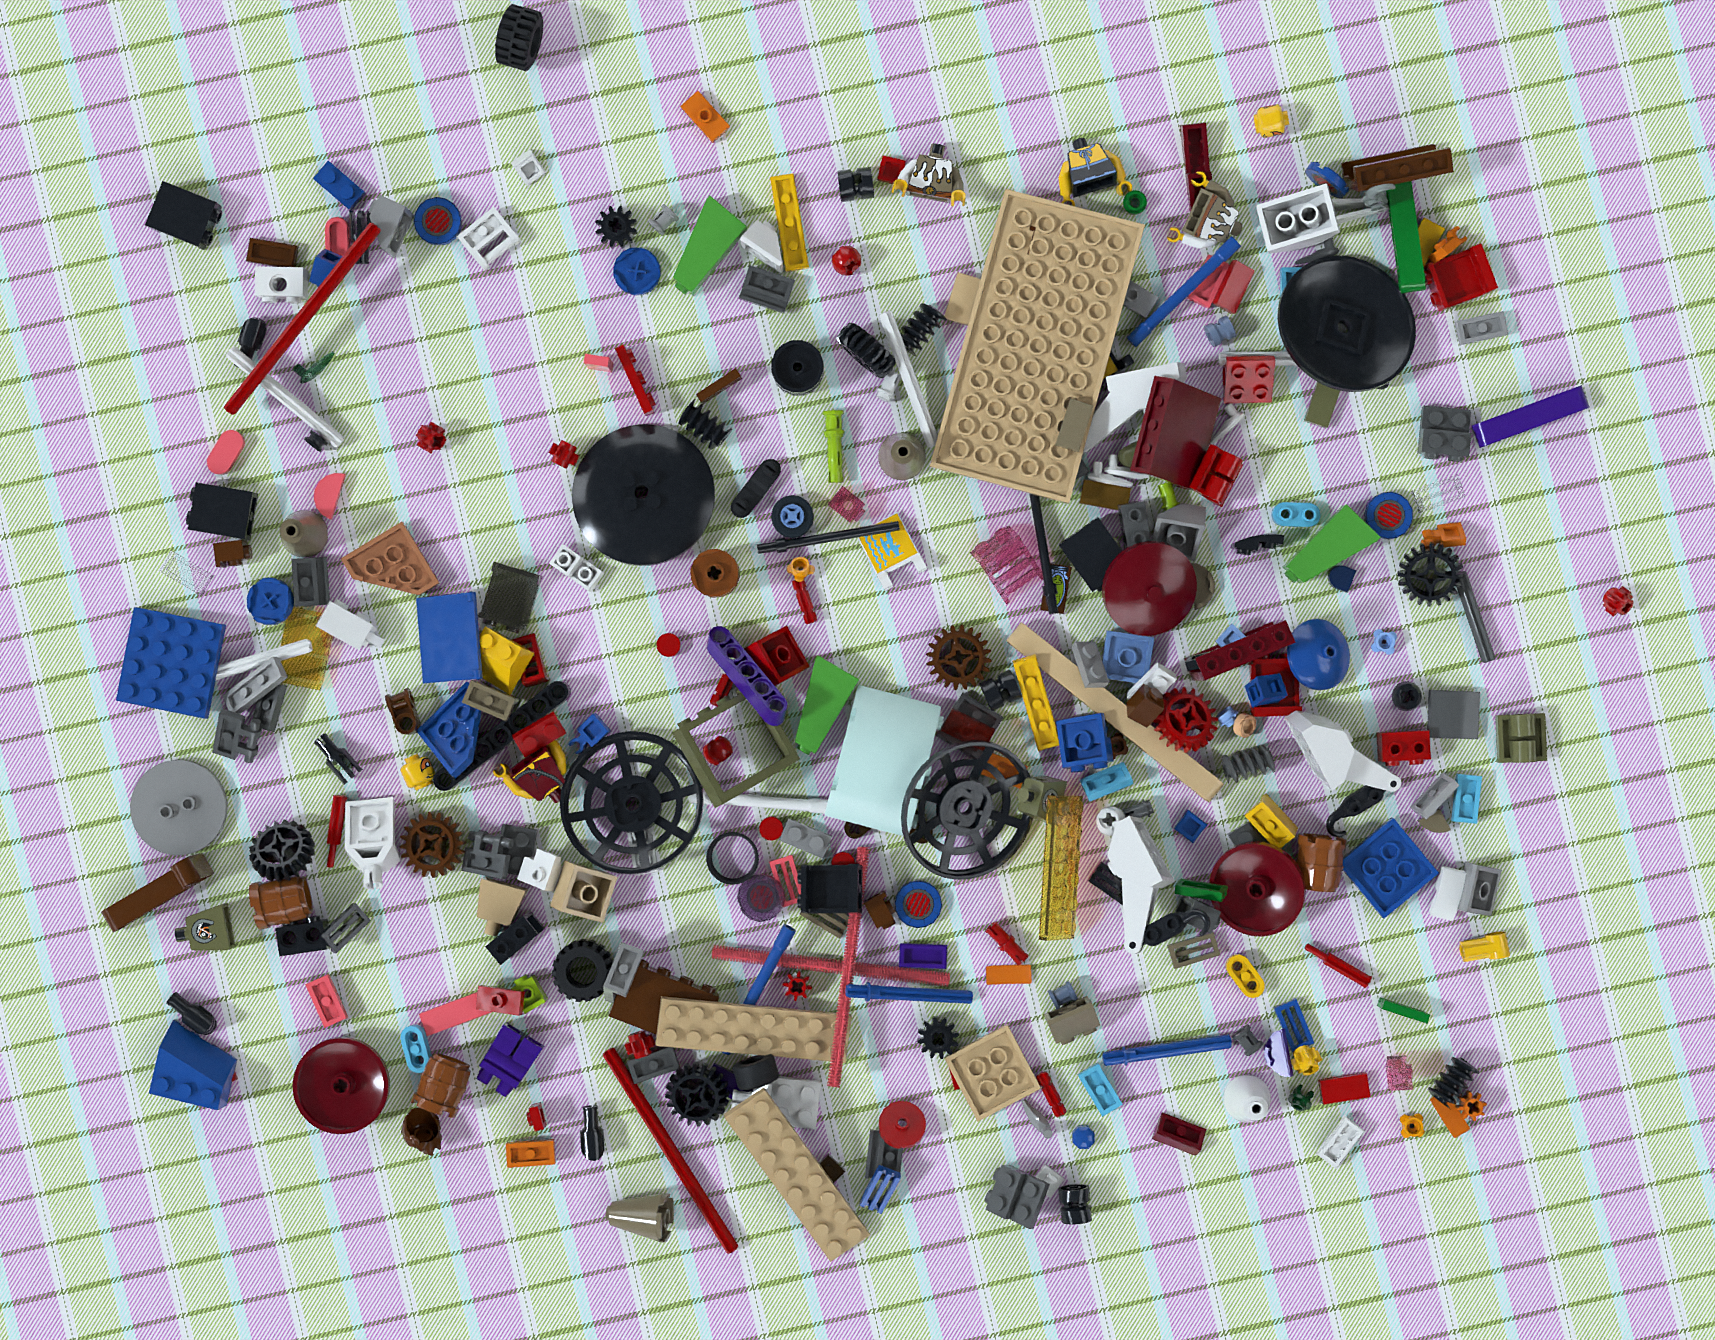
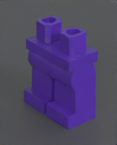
[476,1022,545,1097]

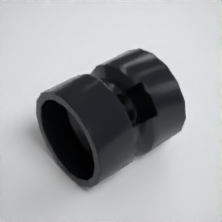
[837,167,874,202]
[979,670,1022,711]
[1058,1184,1092,1225]

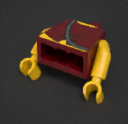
[493,740,567,803]

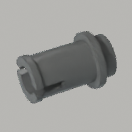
[1122,799,1154,818]

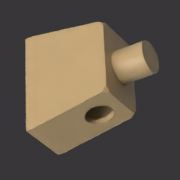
[477,877,528,936]

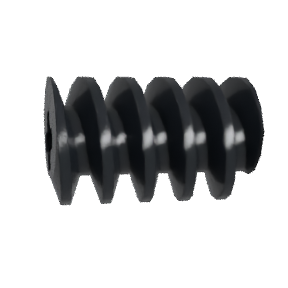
[900,303,947,356]
[678,399,733,450]
[1428,1057,1480,1110]

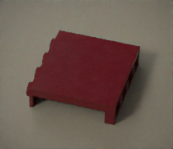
[1130,376,1221,491]
[1184,620,1296,681]

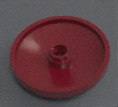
[1102,541,1197,636]
[1209,841,1306,937]
[292,1037,390,1134]

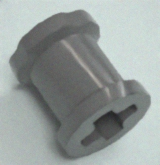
[1232,1024,1264,1056]

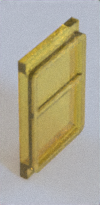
[280,607,333,691]

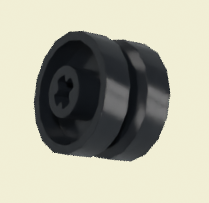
[771,340,824,396]

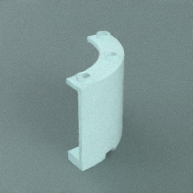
[824,685,944,836]

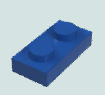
[313,161,366,210]

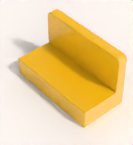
[1245,793,1298,848]

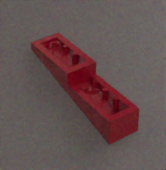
[1179,122,1212,212]

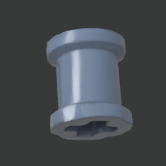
[1048,981,1078,1010]

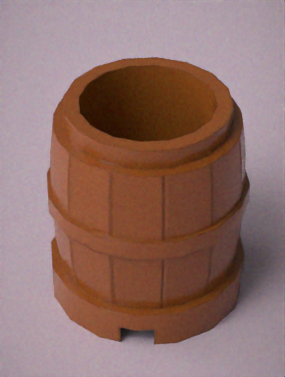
[690,549,740,598]
[1295,833,1347,892]
[249,876,313,930]
[411,1053,471,1118]

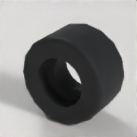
[732,1054,779,1090]

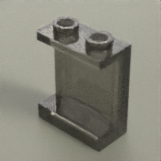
[478,562,543,634]

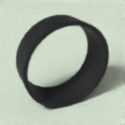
[706,832,759,885]

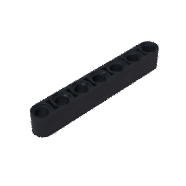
[433,681,571,791]

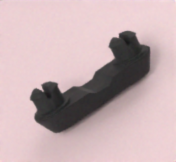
[731,459,781,518]

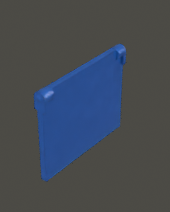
[416,591,483,684]

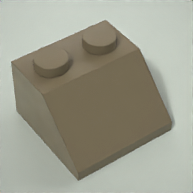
[1043,996,1100,1045]

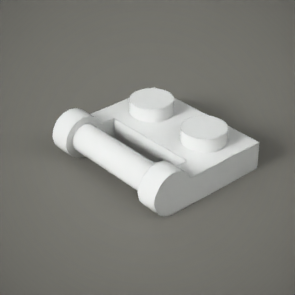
[457,207,521,271]

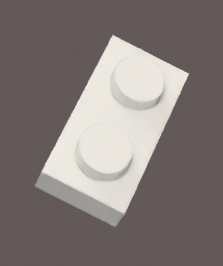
[1127,662,1177,699]

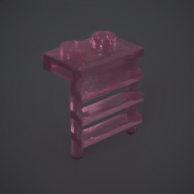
[970,525,1043,605]

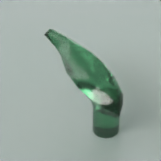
[293,351,335,384]

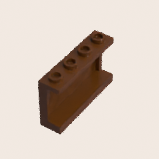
[1341,144,1454,192]
[608,959,720,1051]

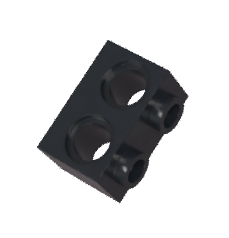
[275,916,330,957]

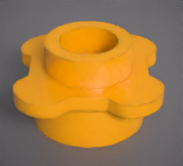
[786,557,815,582]
[1399,1113,1425,1138]

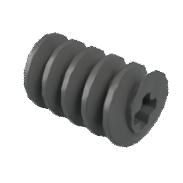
[1222,745,1275,784]

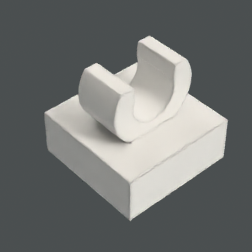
[1035,1164,1065,1199]

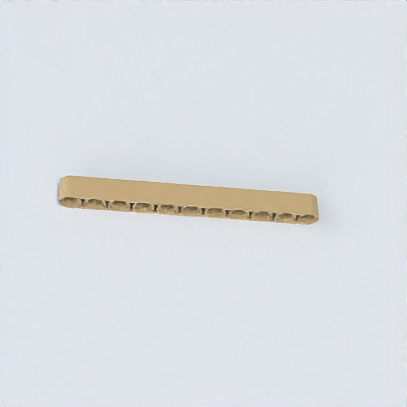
[1006,622,1224,803]

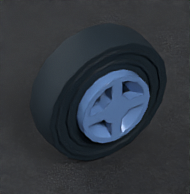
[771,495,814,538]

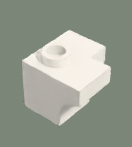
[517,849,562,892]

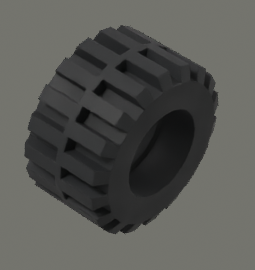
[495,4,543,71]
[552,939,613,1002]

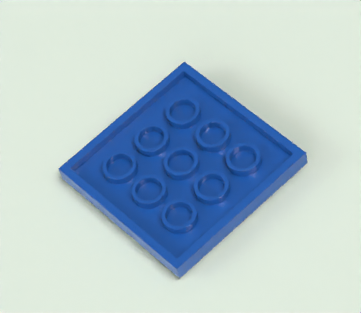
[116,607,226,719]

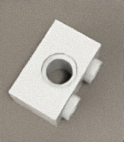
[255,267,309,304]

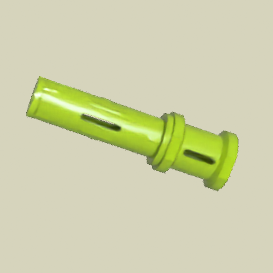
[823,410,845,483]

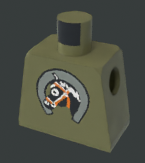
[1017,776,1067,825]
[175,903,236,951]

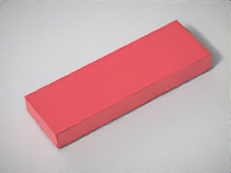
[419,992,491,1036]

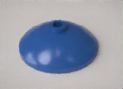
[1287,619,1350,690]

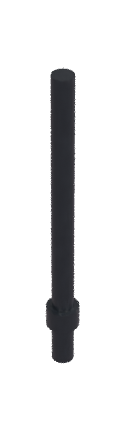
[1029,494,1058,615]
[757,521,900,554]

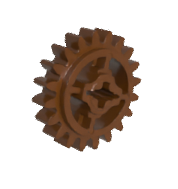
[926,625,992,690]
[399,811,467,878]

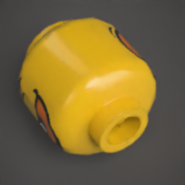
[1253,104,1289,138]
[400,753,436,791]

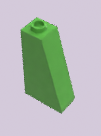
[673,195,747,296]
[1283,504,1381,584]
[795,656,859,755]

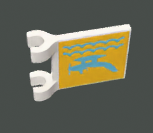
[858,512,927,591]

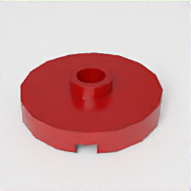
[878,1101,926,1149]

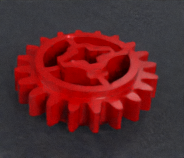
[1153,687,1218,753]

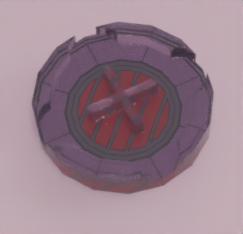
[737,874,785,922]

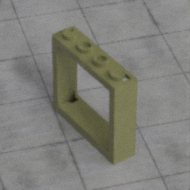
[672,690,800,808]

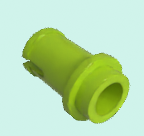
[1157,482,1180,511]

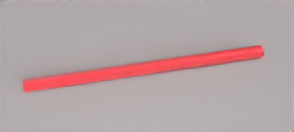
[827,847,870,1088]
[712,945,950,987]

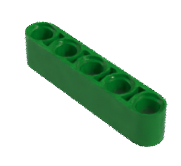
[1386,181,1426,294]

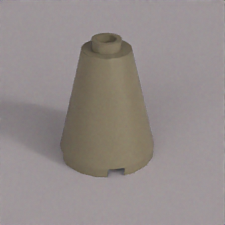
[878,433,926,481]
[280,510,328,558]
[605,1193,674,1243]

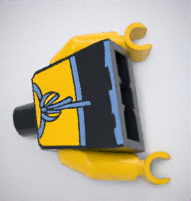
[1058,138,1132,206]

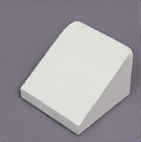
[511,150,546,186]

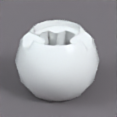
[1096,806,1125,836]

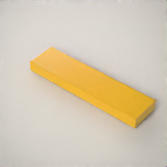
[770,173,809,272]
[1012,654,1059,751]

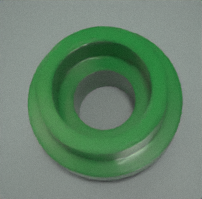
[1123,190,1147,215]

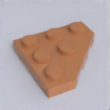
[341,522,440,595]

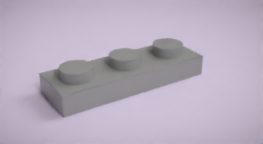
[222,657,288,714]

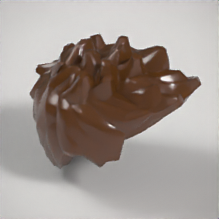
[401,1107,442,1156]

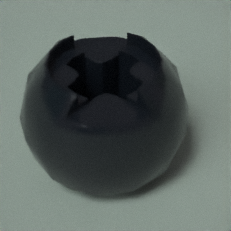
[1391,681,1422,711]

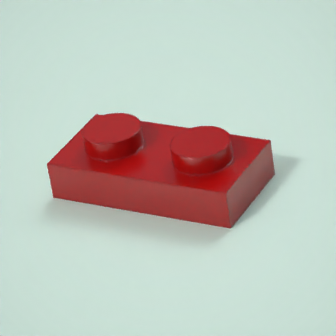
[512,711,567,757]

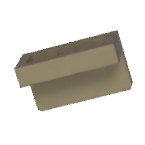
[462,680,520,721]

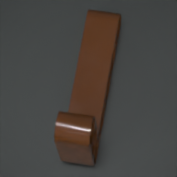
[101,853,214,933]

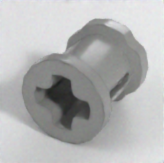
[647,204,679,236]

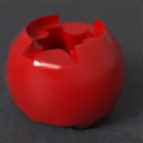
[832,245,861,276]
[703,735,733,766]

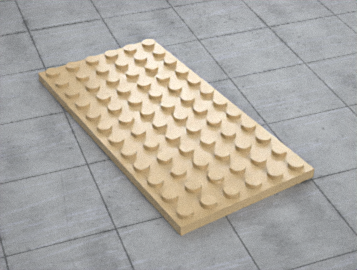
[930,189,1145,504]

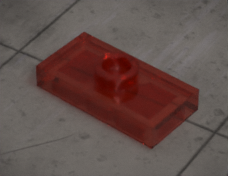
[941,708,995,751]

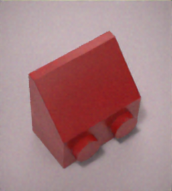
[744,625,810,686]

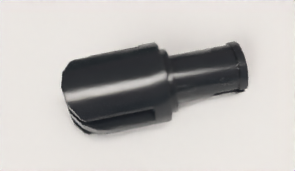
[349,210,372,264]
[234,317,267,368]
[314,733,363,785]
[166,992,217,1035]
[580,1105,605,1161]

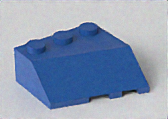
[149,1020,237,1110]

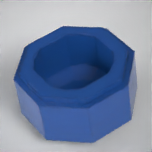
[1072,1125,1095,1149]

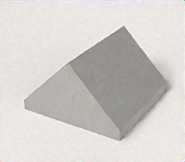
[1458,862,1502,916]

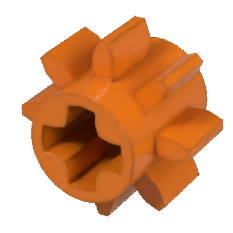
[1455,1090,1487,1121]

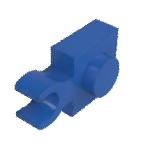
[568,713,611,754]

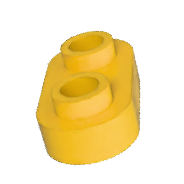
[1225,954,1265,998]

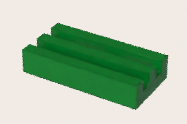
[1174,878,1228,902]
[1377,997,1430,1024]

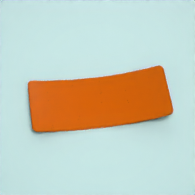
[986,965,1032,985]
[1430,1097,1470,1138]

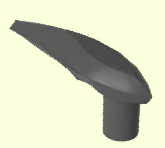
[1295,237,1340,265]

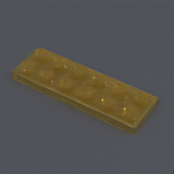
[1039,795,1083,941]

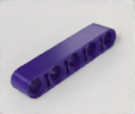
[1472,385,1590,448]
[707,626,788,726]

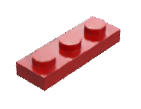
[615,345,656,416]

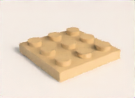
[944,1024,1041,1122]

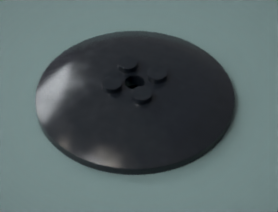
[1277,256,1416,392]
[572,424,715,566]

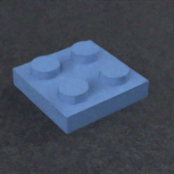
[1102,630,1154,683]

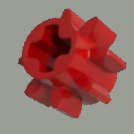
[416,422,447,454]
[548,440,579,469]
[1603,586,1634,617]
[782,970,812,1001]
[624,1030,655,1059]

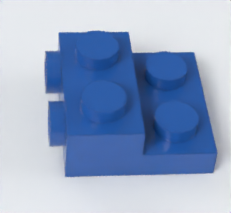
[1056,713,1114,773]

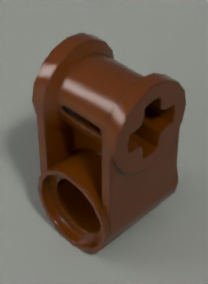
[385,688,421,735]

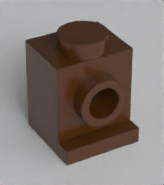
[213,540,253,568]
[863,890,896,930]

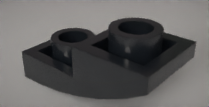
[1231,534,1284,555]

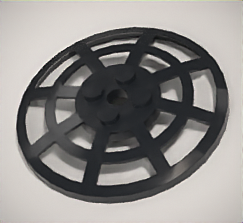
[560,731,704,875]
[901,740,1033,880]

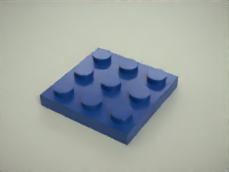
[1343,817,1439,919]

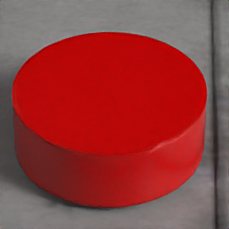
[656,633,681,657]
[759,816,783,841]
[831,851,855,865]

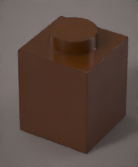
[1126,684,1164,728]

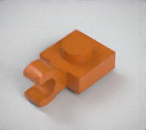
[1428,226,1467,264]
[1421,522,1466,549]

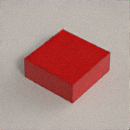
[877,155,906,184]

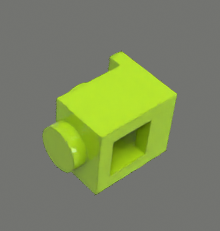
[511,974,548,1014]

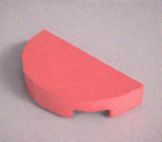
[314,473,346,520]

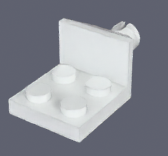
[345,797,401,890]
[731,1076,821,1130]

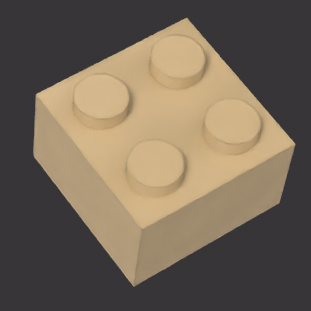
[550,860,618,923]

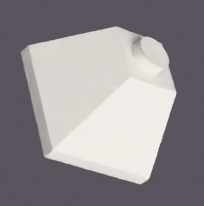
[740,220,784,274]

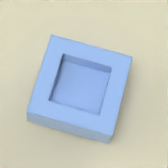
[1215,624,1246,647]

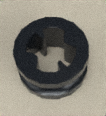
[304,430,328,453]

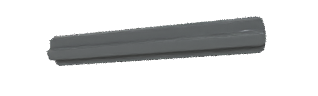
[1457,571,1495,663]

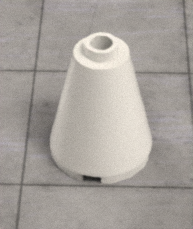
[1224,1075,1271,1123]

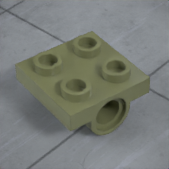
[1495,713,1547,763]

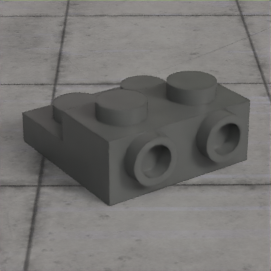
[1417,405,1471,462]
[985,1165,1050,1229]

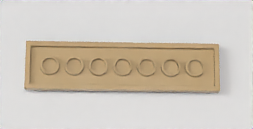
[655,996,852,1063]
[724,1087,870,1262]

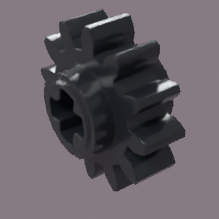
[595,206,638,249]
[917,1016,959,1059]

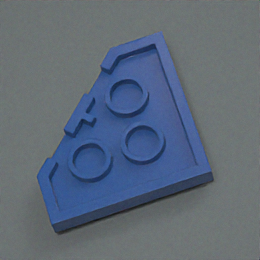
[416,681,482,778]

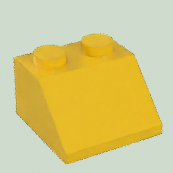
[479,626,534,695]

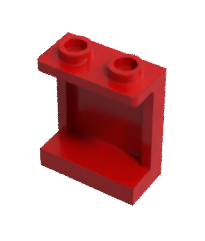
[1424,243,1498,312]
[1249,654,1302,717]

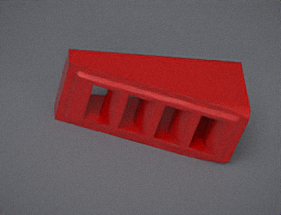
[512,633,549,688]

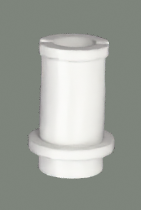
[876,371,902,403]

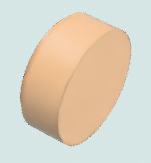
[1233,713,1256,738]

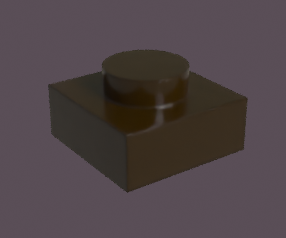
[819,1153,845,1183]

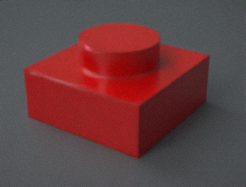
[526,1102,547,1132]

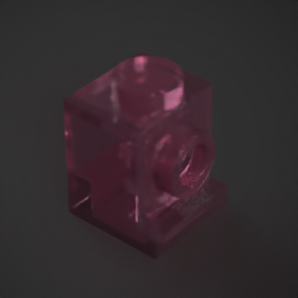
[828,486,866,523]
[1386,1055,1413,1091]

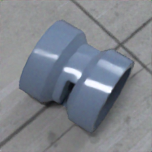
[1204,315,1236,347]

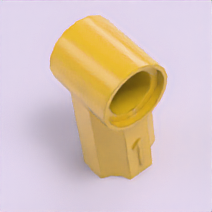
[1459,931,1510,962]

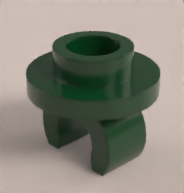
[1288,1084,1314,1111]

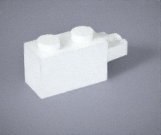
[315,599,385,650]

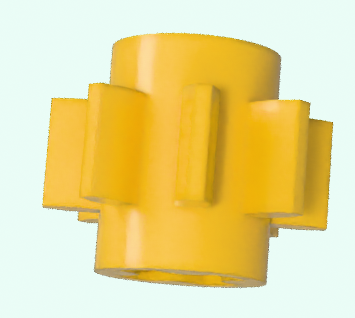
[1291,1045,1322,1075]

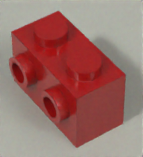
[1376,730,1431,766]

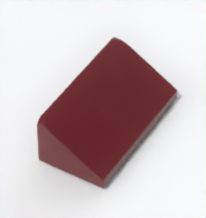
[1152,1112,1207,1156]

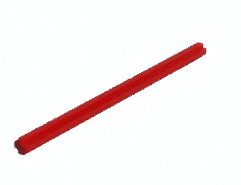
[224,223,381,415]
[603,1047,738,1254]

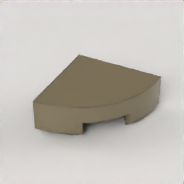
[1417,809,1451,833]

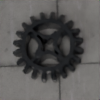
[837,322,896,378]
[1397,542,1464,607]
[249,819,315,882]
[665,1062,730,1127]

